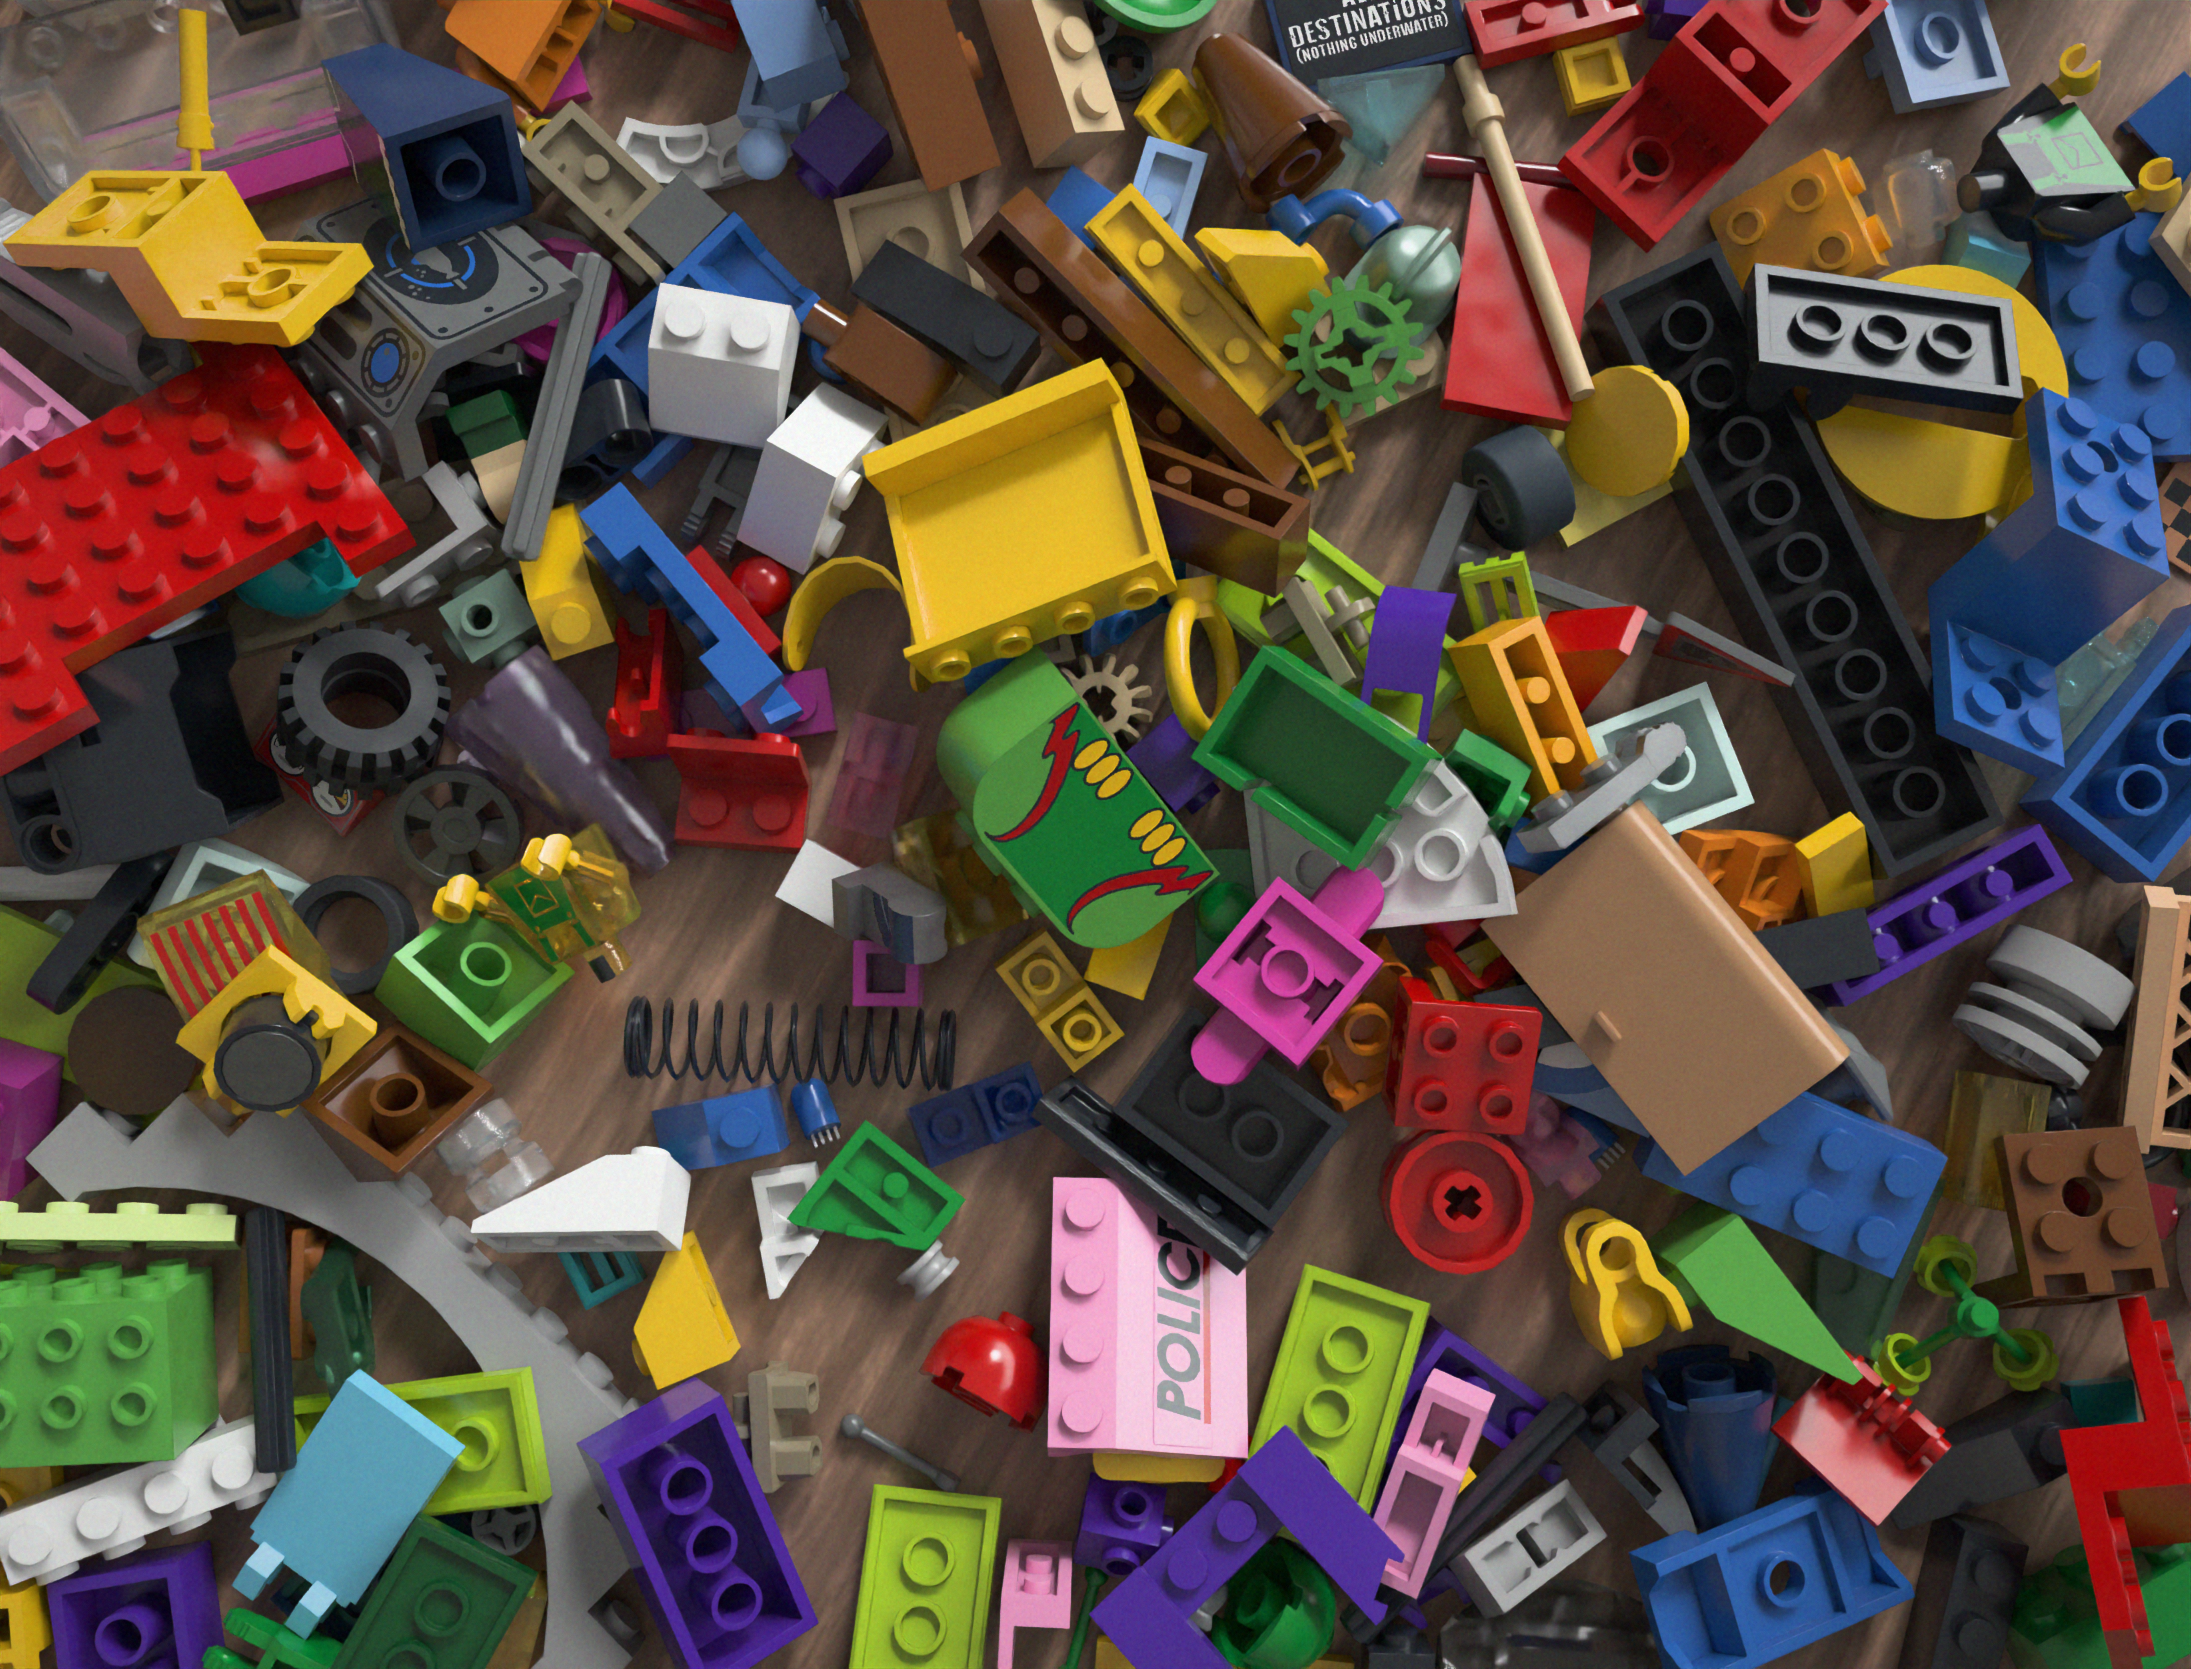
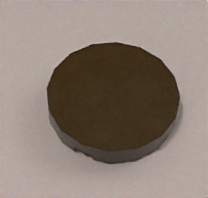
[68,985,204,1115]

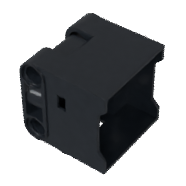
[0,624,285,875]

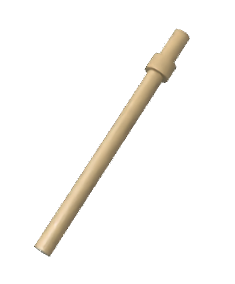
[1453,54,1595,402]

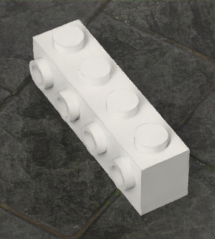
[0,1414,286,1586]

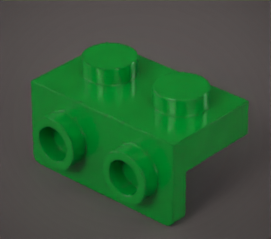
[1441,728,1533,839]

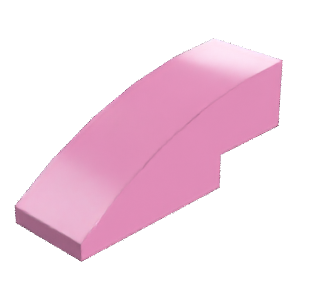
[1373,1368,1496,1599]

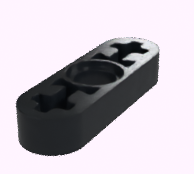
[26,850,175,1015]

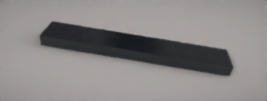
[1472,907,1881,1049]

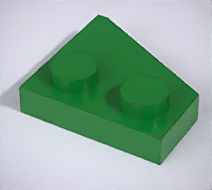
[787,1120,966,1251]

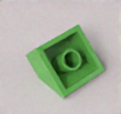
[373,887,575,1074]

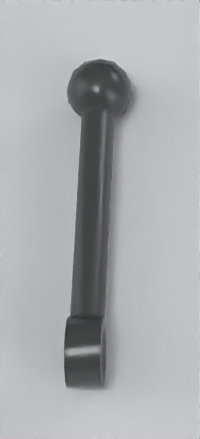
[839,1414,961,1493]

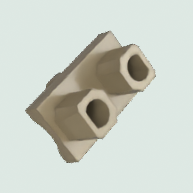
[1259,577,1376,689]
[731,1361,823,1493]

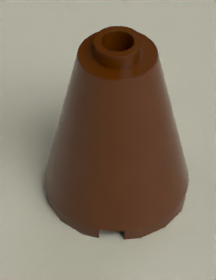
[1191,32,1353,214]

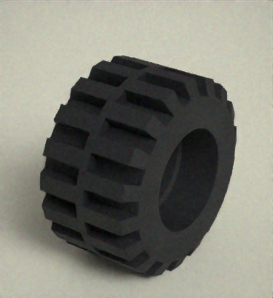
[276,620,451,800]

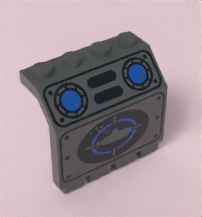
[272,195,584,482]

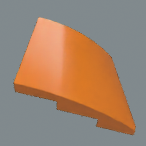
[1678,829,1806,932]

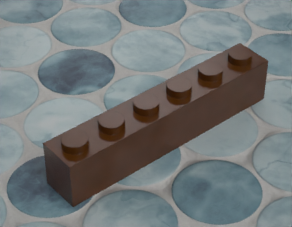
[960,186,1302,490]

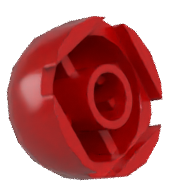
[918,1311,1049,1434]

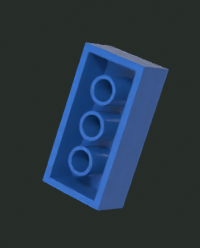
[2017,604,2191,883]
[1632,1091,1948,1279]

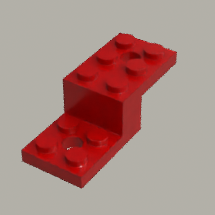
[1556,0,1889,254]
[2059,1296,2191,1669]

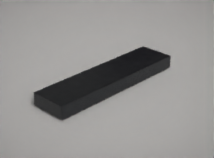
[1031,1075,1275,1276]

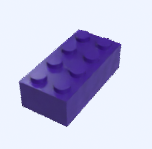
[576,1376,819,1669]
[46,1540,225,1669]

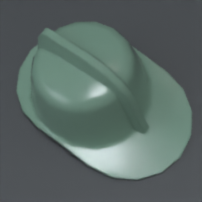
[1344,225,1461,360]

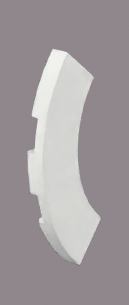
[616,71,850,193]

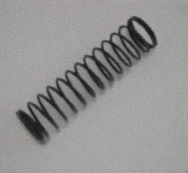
[623,996,956,1092]

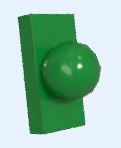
[1193,848,1258,975]

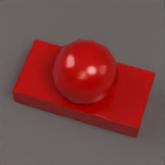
[685,545,792,664]

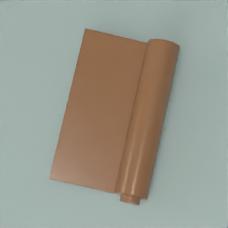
[1479,798,1851,1176]

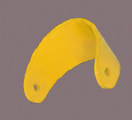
[782,556,932,693]

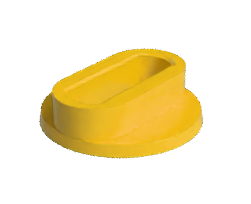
[1793,265,2069,520]

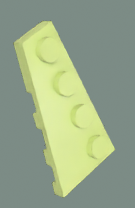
[0,1201,243,1255]

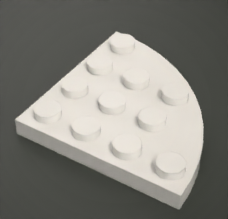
[1232,687,1518,929]

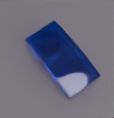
[905,1061,1043,1168]

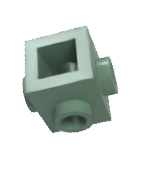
[439,568,543,672]

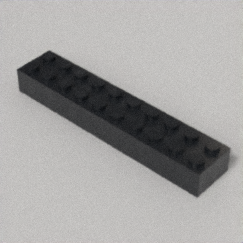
[1584,240,2007,880]

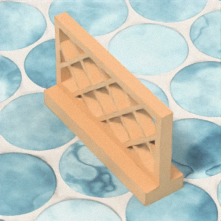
[2115,885,2191,1154]

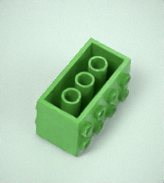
[0,1258,219,1468]

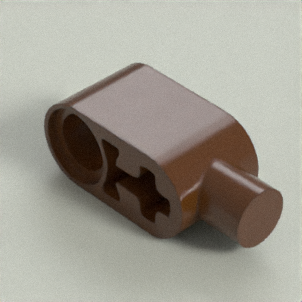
[802,299,959,428]

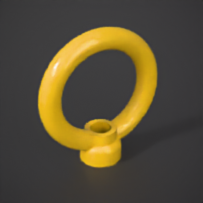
[1163,574,1242,743]

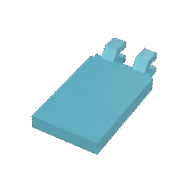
[231,1369,466,1640]

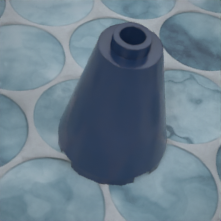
[1642,1344,1777,1532]

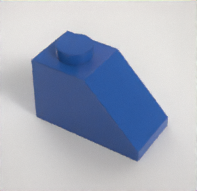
[651,1083,791,1171]

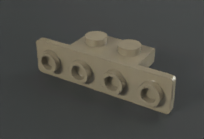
[517,100,666,288]

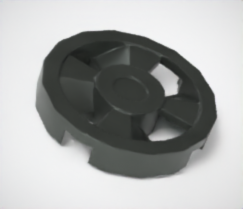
[391,763,526,888]

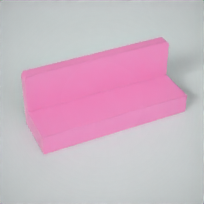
[998,1538,1072,1669]

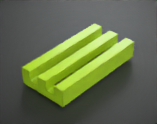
[1458,551,1541,633]

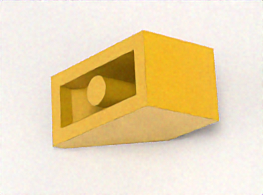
[1194,228,1332,349]
[519,503,619,661]
[632,1229,741,1390]

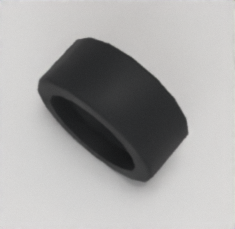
[284,875,419,996]

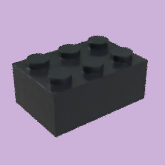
[1112,1002,1350,1230]

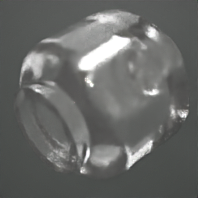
[1869,148,1963,250]

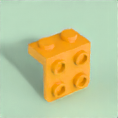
[1709,148,1893,291]

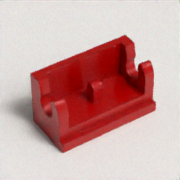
[605,608,684,759]

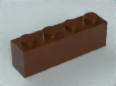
[1135,433,1311,599]

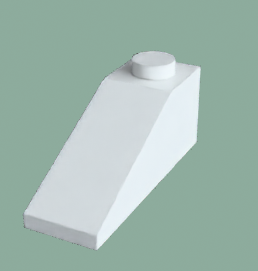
[471,1146,692,1253]

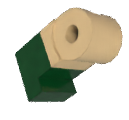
[444,389,529,525]

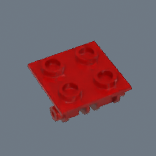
[1770,1350,1952,1528]

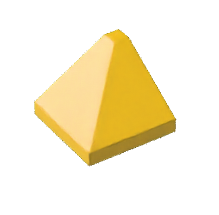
[1133,69,1211,148]

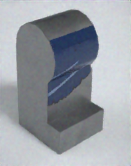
[832,861,947,964]

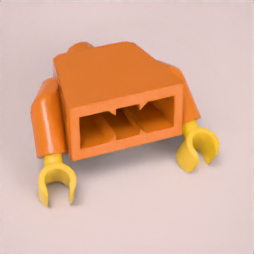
[437,0,635,142]

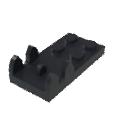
[1743,263,2024,421]

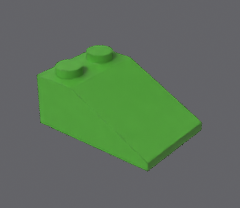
[1646,1199,1863,1385]

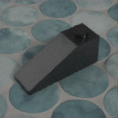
[849,239,1041,400]
[1889,1386,2082,1530]

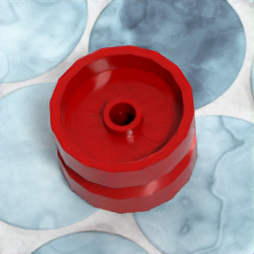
[1377,1128,1534,1275]

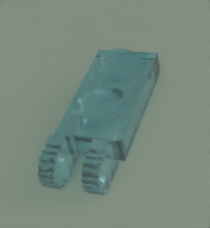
[2055,616,2159,752]

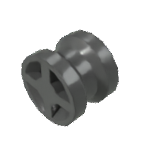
[471,1504,542,1556]

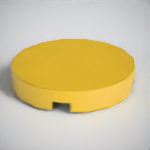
[1565,365,1689,496]

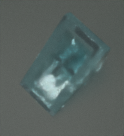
[1314,64,1445,168]

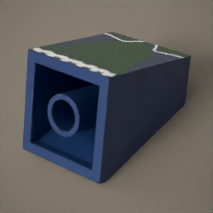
[321,42,534,254]

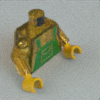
[432,821,641,983]

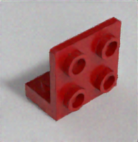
[666,727,813,854]
[1381,976,1543,1135]

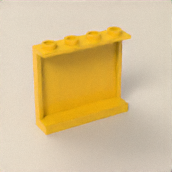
[862,358,1178,684]

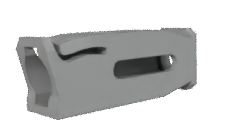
[0,197,195,396]

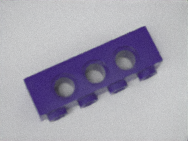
[1810,823,2073,1007]

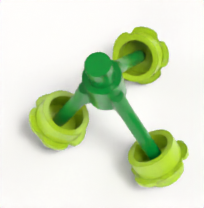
[1867,1234,2060,1397]

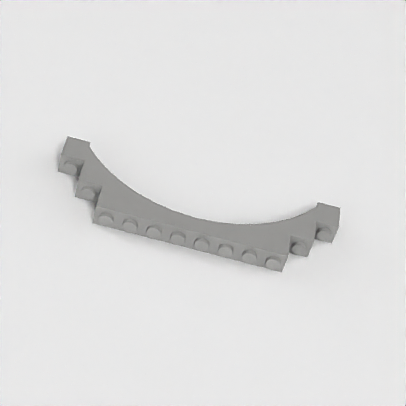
[25,1088,646,1669]

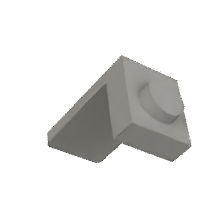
[373,460,503,608]

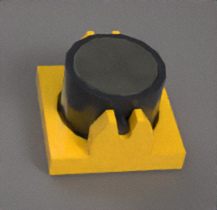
[176,944,378,1119]

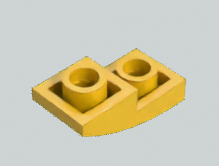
[993,926,1125,1073]

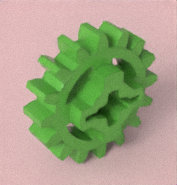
[1283,274,1425,418]

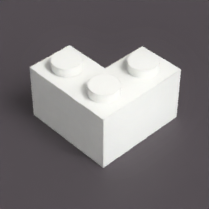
[736,382,890,575]

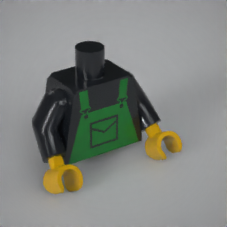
[1956,43,2182,248]

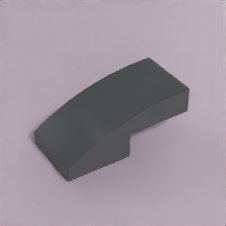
[1628,1439,1697,1535]

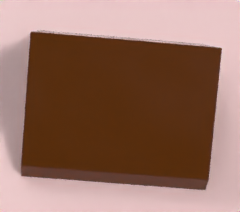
[299,1020,495,1182]

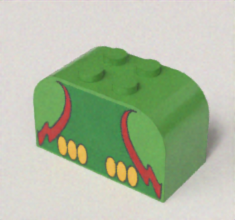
[936,644,1220,948]

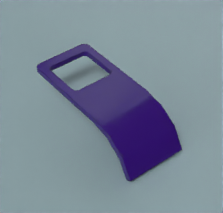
[1360,585,1457,745]

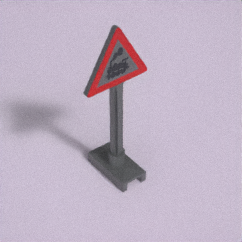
[1410,482,1796,688]

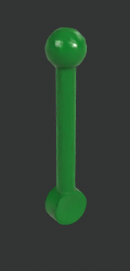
[1058,1566,1109,1669]

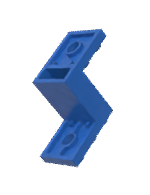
[1927,387,2170,781]

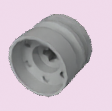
[1951,924,2137,1090]

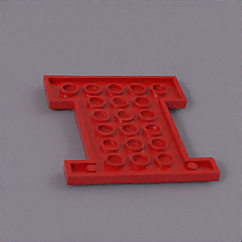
[0,340,417,777]

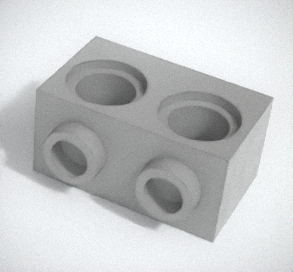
[1448,1479,1607,1619]

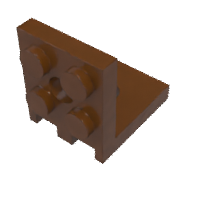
[1970,1126,2169,1310]

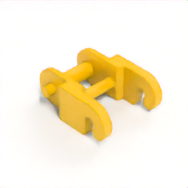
[1270,402,1356,492]

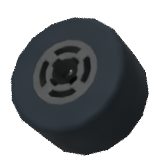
[1461,424,1576,552]

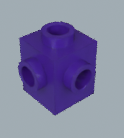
[1072,1472,1174,1579]

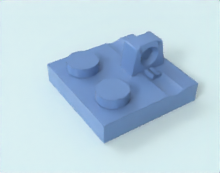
[1862,0,2010,114]

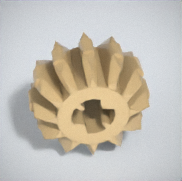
[1059,653,1153,746]

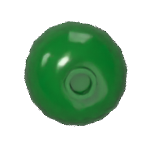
[1211,1538,1336,1669]

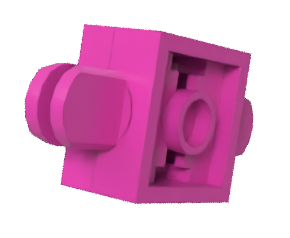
[1191,865,1385,1087]

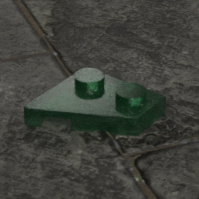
[300,1235,376,1402]

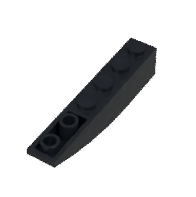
[1897,1512,2030,1669]

